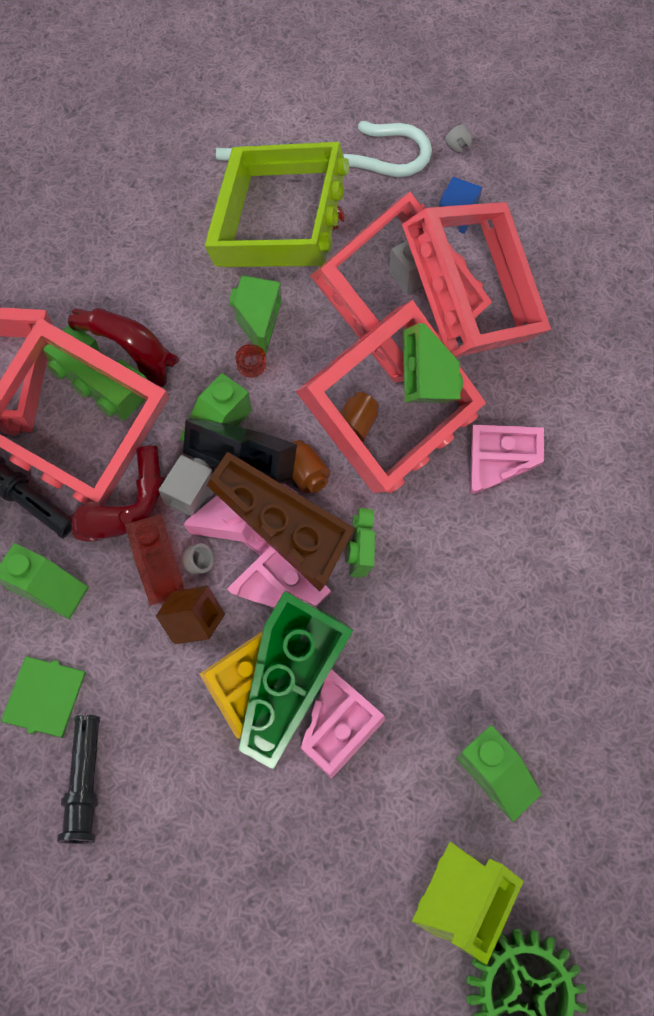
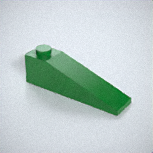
[238,590,353,769]

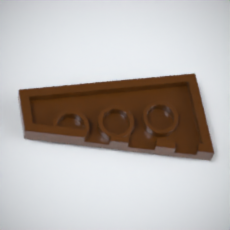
[206,452,355,592]

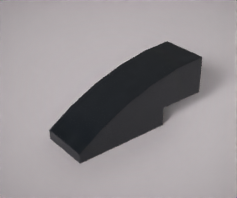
[183,418,297,483]

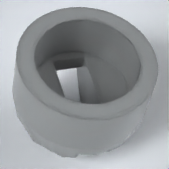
[445,124,472,153]
[181,543,214,574]

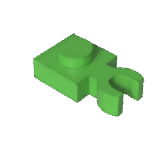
[345,508,375,577]

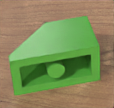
[230,275,282,355]
[403,323,463,403]
[180,373,252,442]
[0,543,89,620]
[456,725,542,822]

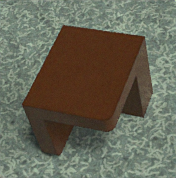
[156,585,225,644]

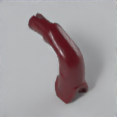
[68,308,180,387]
[71,445,165,542]

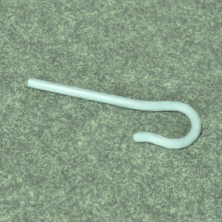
[216,121,432,178]

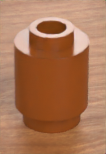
[340,392,379,442]
[292,440,330,493]

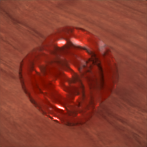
[235,344,267,378]

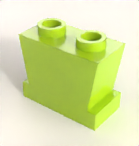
[412,841,524,965]

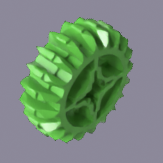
[466,929,587,1016]

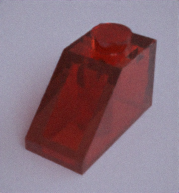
[125,514,185,606]

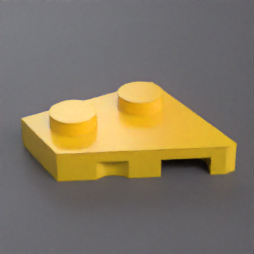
[199,632,263,739]

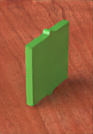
[1,656,86,738]

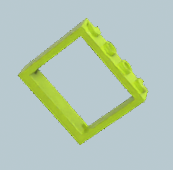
[204,142,349,267]

